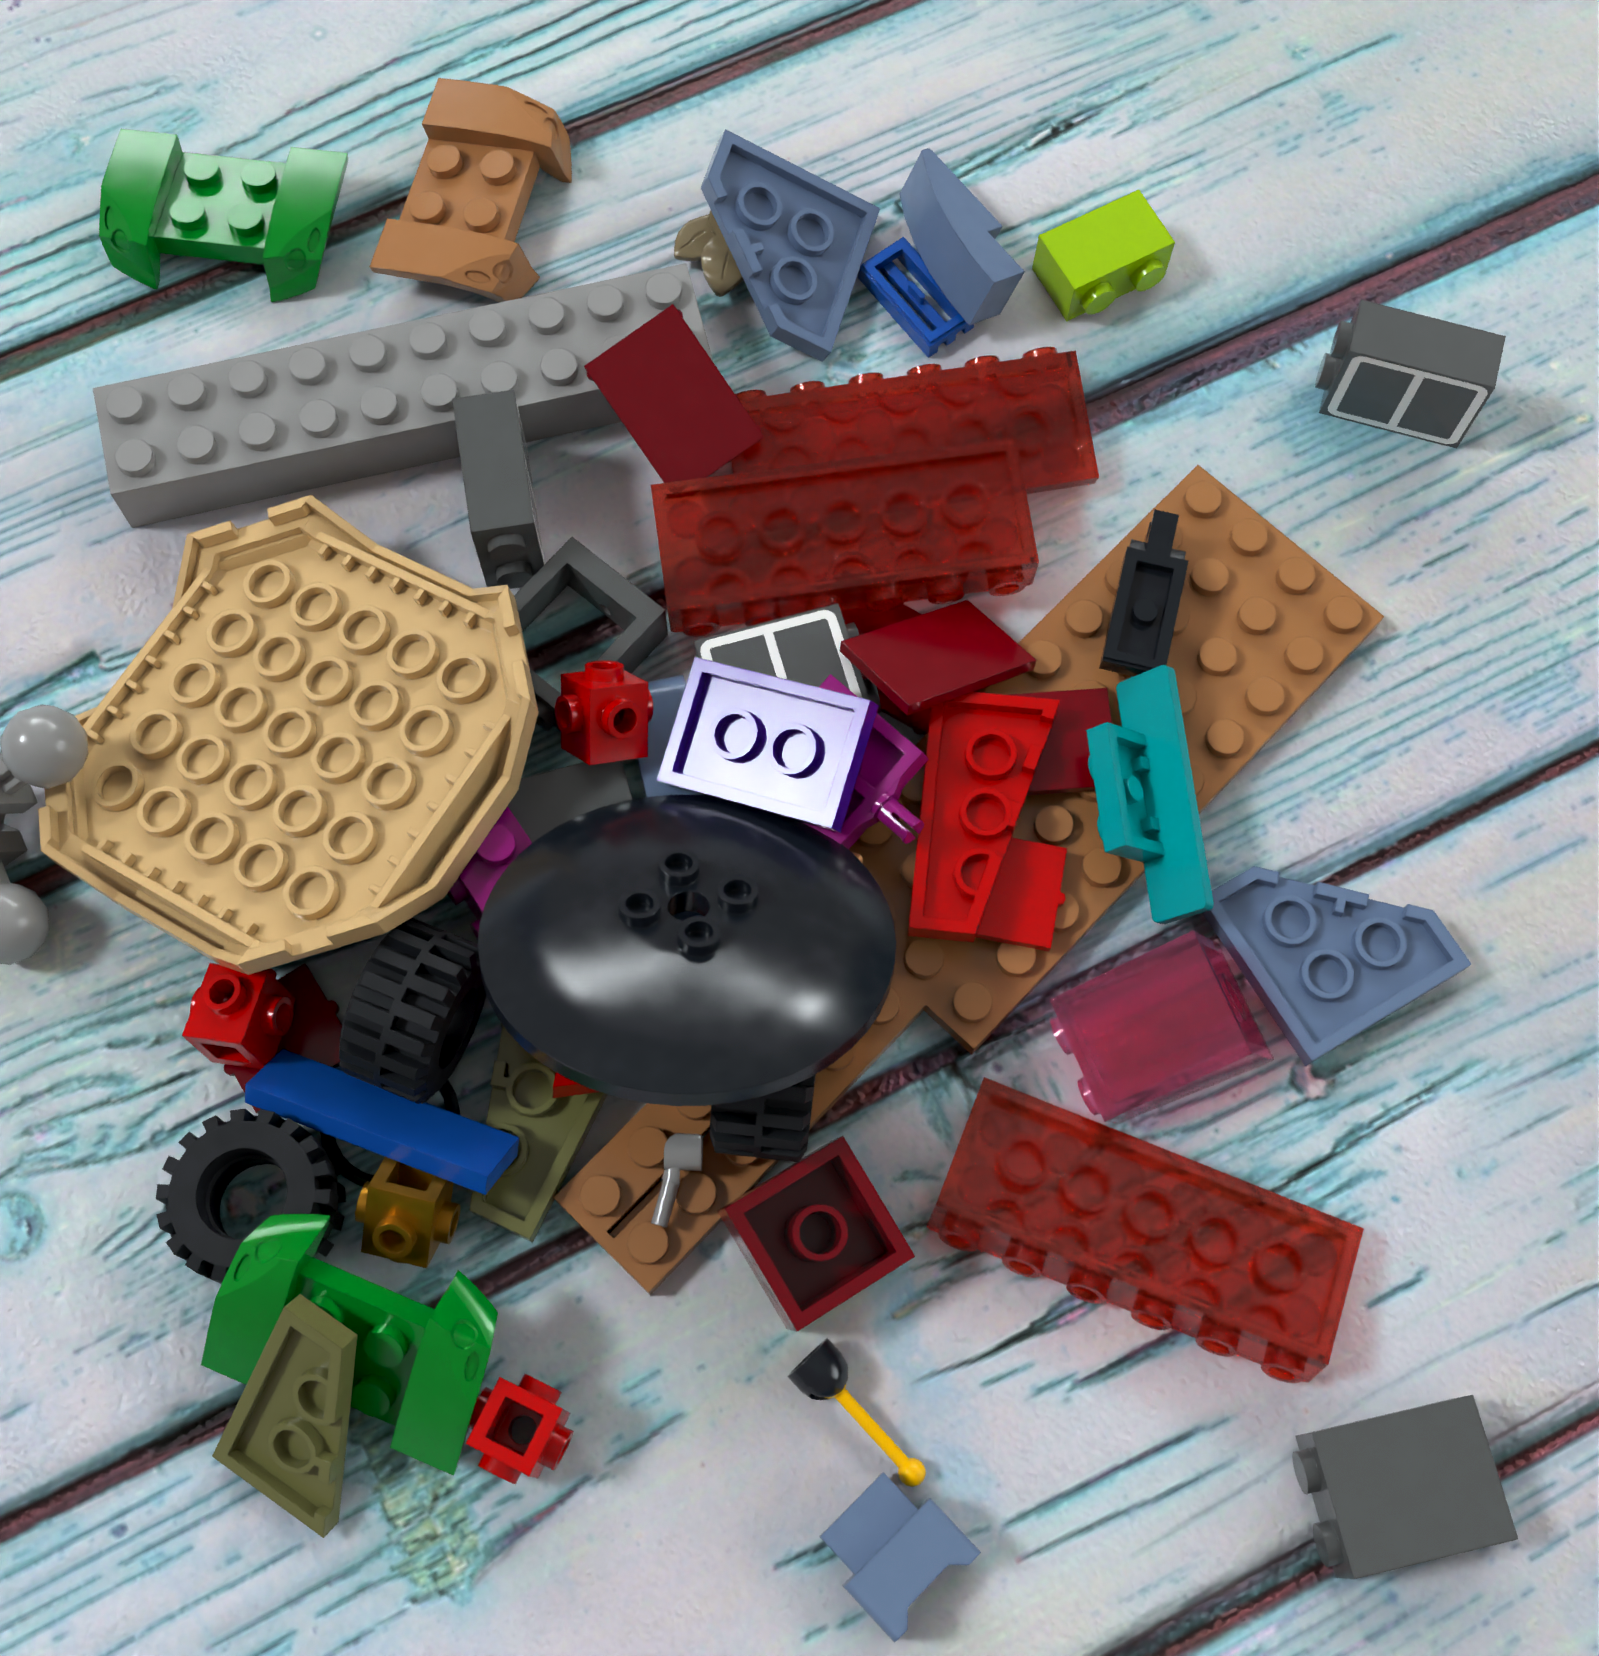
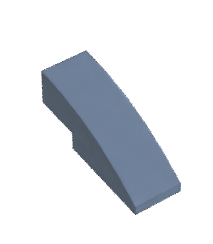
[900,148,1025,326]

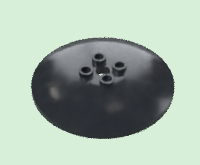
[478,795,896,1106]

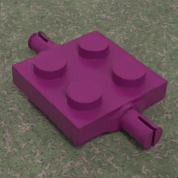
[803,674,929,850]

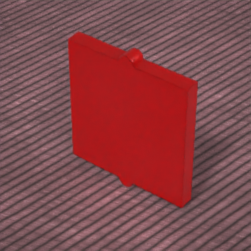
[976,837,1067,952]

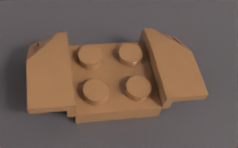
[369,78,572,302]

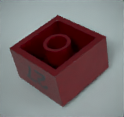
[717,1136,915,1332]

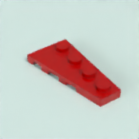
[908,692,1060,943]

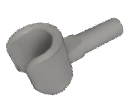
[651,1133,703,1228]

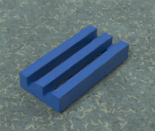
[857,237,974,358]

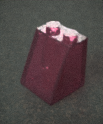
[1050,931,1274,1123]

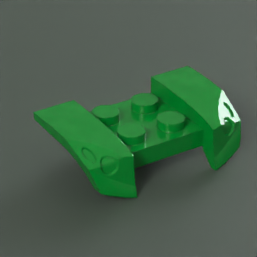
[99,129,348,302]
[201,1214,498,1476]

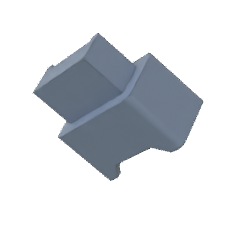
[819,1472,981,1643]

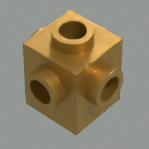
[355,1157,461,1268]

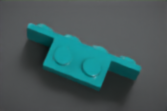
[1086,665,1214,924]

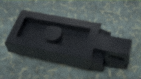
[1099,509,1189,676]

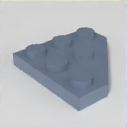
[701,129,880,362]
[1202,866,1471,1067]

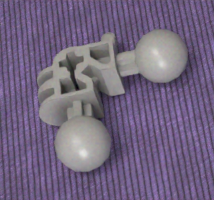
[0,704,88,965]

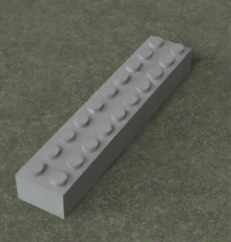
[93,263,714,528]

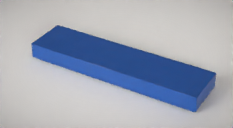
[245,1049,519,1195]

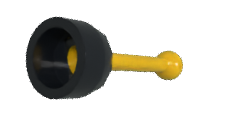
[787,1338,926,1487]

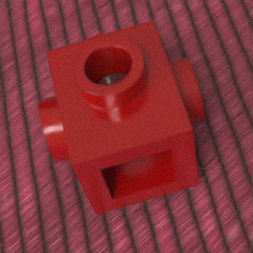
[555,660,653,765]
[182,963,296,1070]
[465,1373,574,1485]

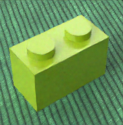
[1032,190,1175,322]

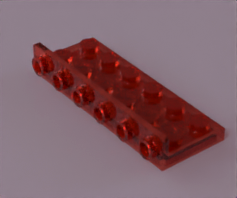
[730,347,1099,537]
[651,438,1039,637]
[927,1077,1364,1383]

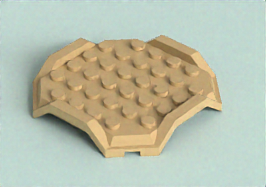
[38,495,539,975]

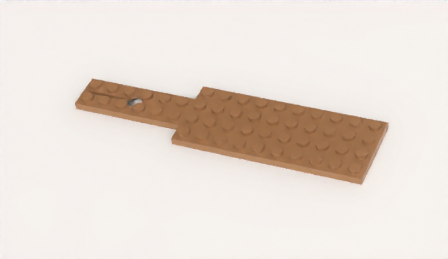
[553,465,1384,1295]

